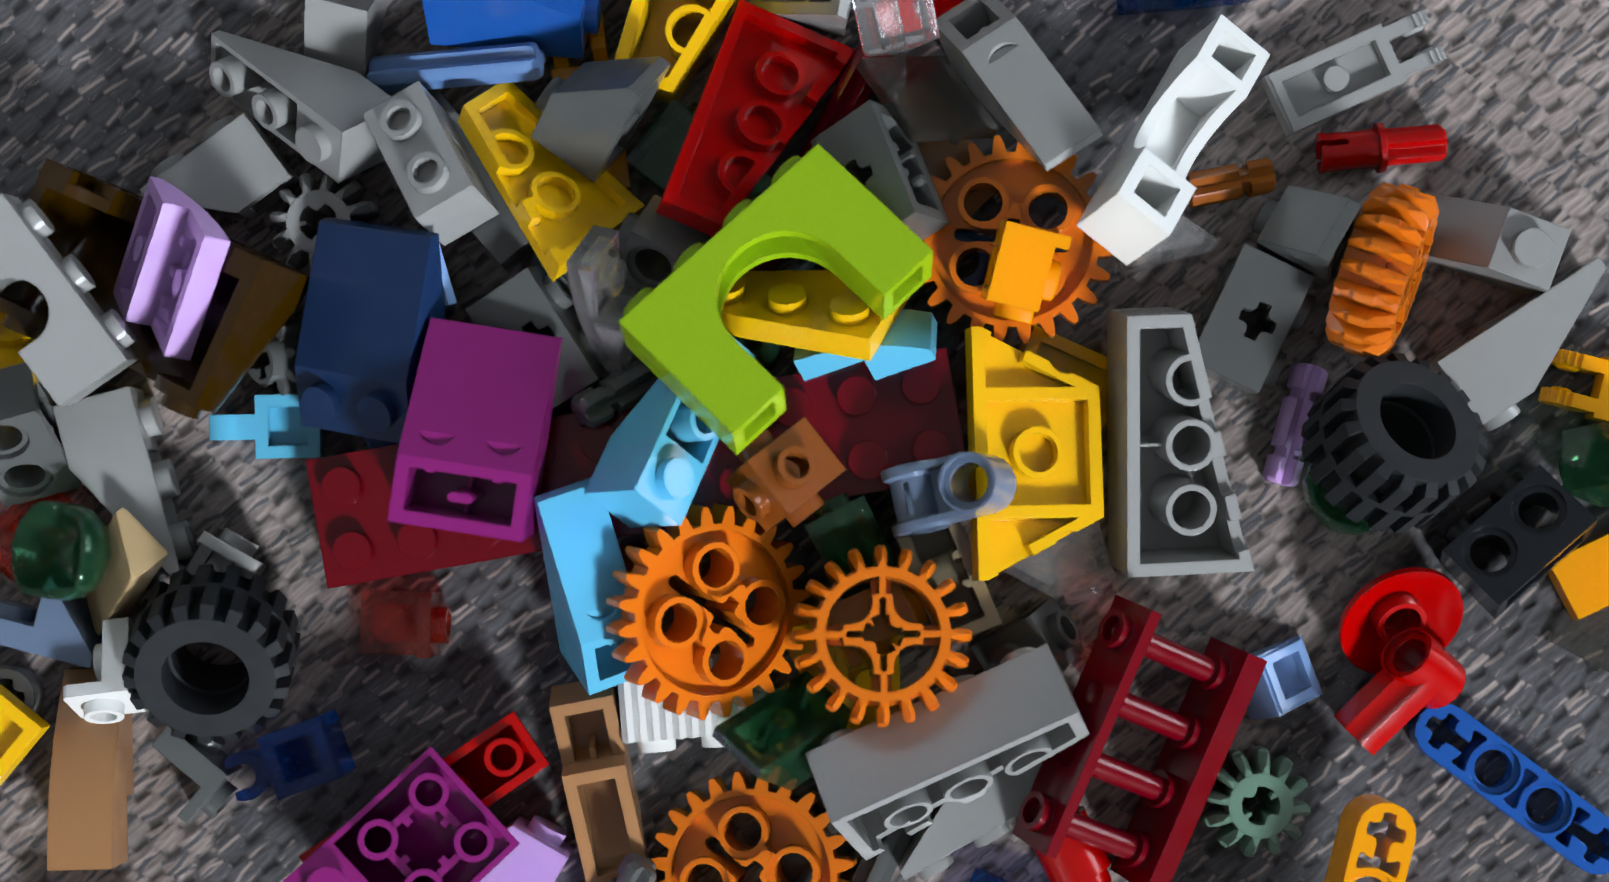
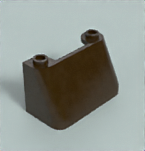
[0,158,310,419]

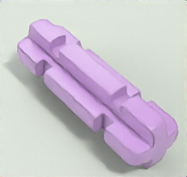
[1263,362,1328,487]

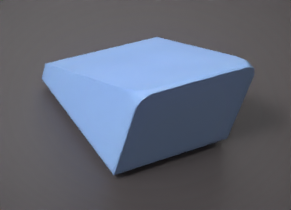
[1247,635,1323,720]

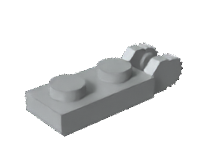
[1260,9,1447,138]

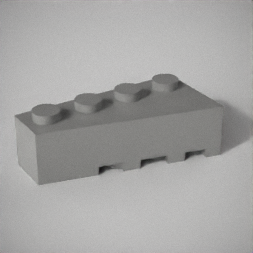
[1107,307,1254,578]
[805,644,1090,861]

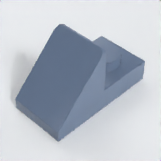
[0,574,102,668]

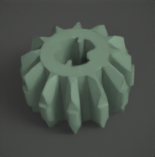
[1201,746,1311,857]

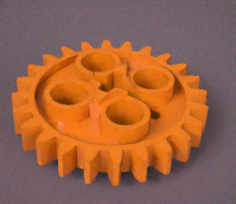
[923,135,1115,345]
[605,503,810,720]
[650,770,857,882]

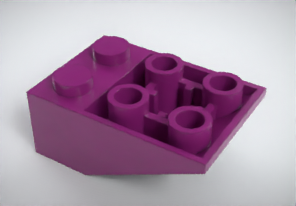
[387,317,563,542]
[282,746,520,882]

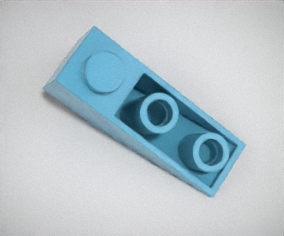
[584,335,756,528]
[533,478,633,696]

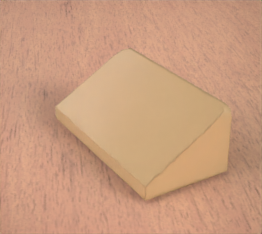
[80,507,168,636]

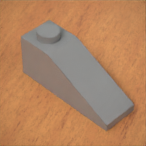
[1426,257,1607,432]

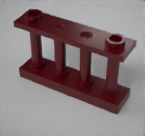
[1012,595,1267,882]

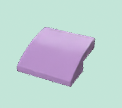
[112,176,231,361]

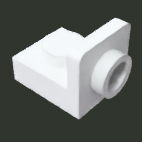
[63,617,147,724]

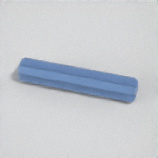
[366,41,546,93]

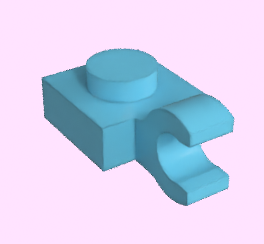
[209,394,324,459]

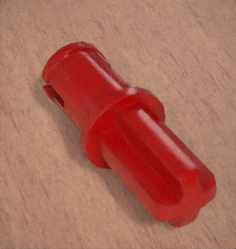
[1315,122,1448,174]

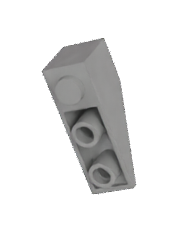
[932,0,1103,171]
[209,30,391,183]
[52,386,197,576]
[898,762,1043,880]

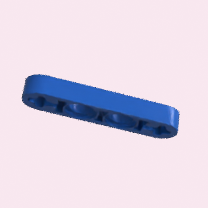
[1407,703,1609,875]

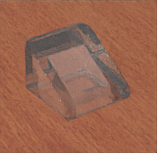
[852,0,940,57]

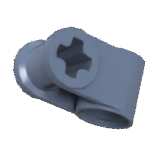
[880,452,1017,538]

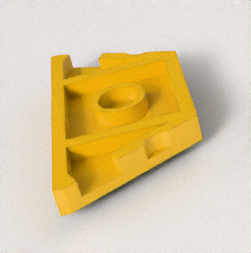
[965,326,1104,581]

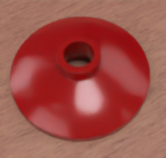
[1338,567,1464,674]

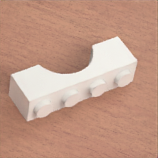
[1076,14,1270,266]

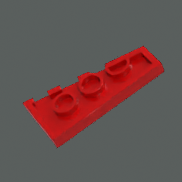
[656,0,855,237]

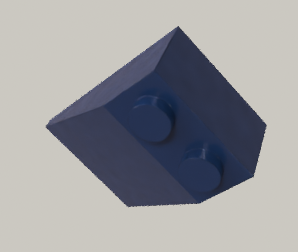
[294,217,446,443]

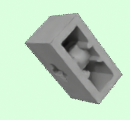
[362,81,500,246]

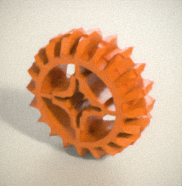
[1325,182,1439,357]
[790,545,972,728]

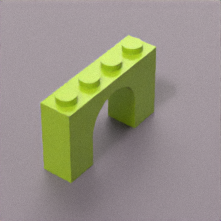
[618,144,933,455]

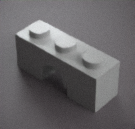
[0,193,139,407]

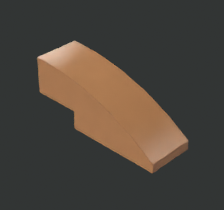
[47,668,134,871]
[549,681,649,882]

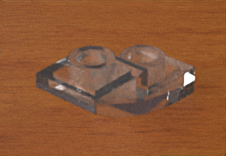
[566,225,643,377]

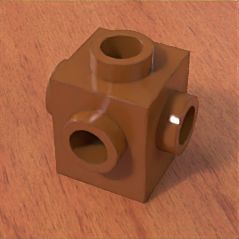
[725,417,846,532]

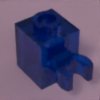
[224,708,356,801]

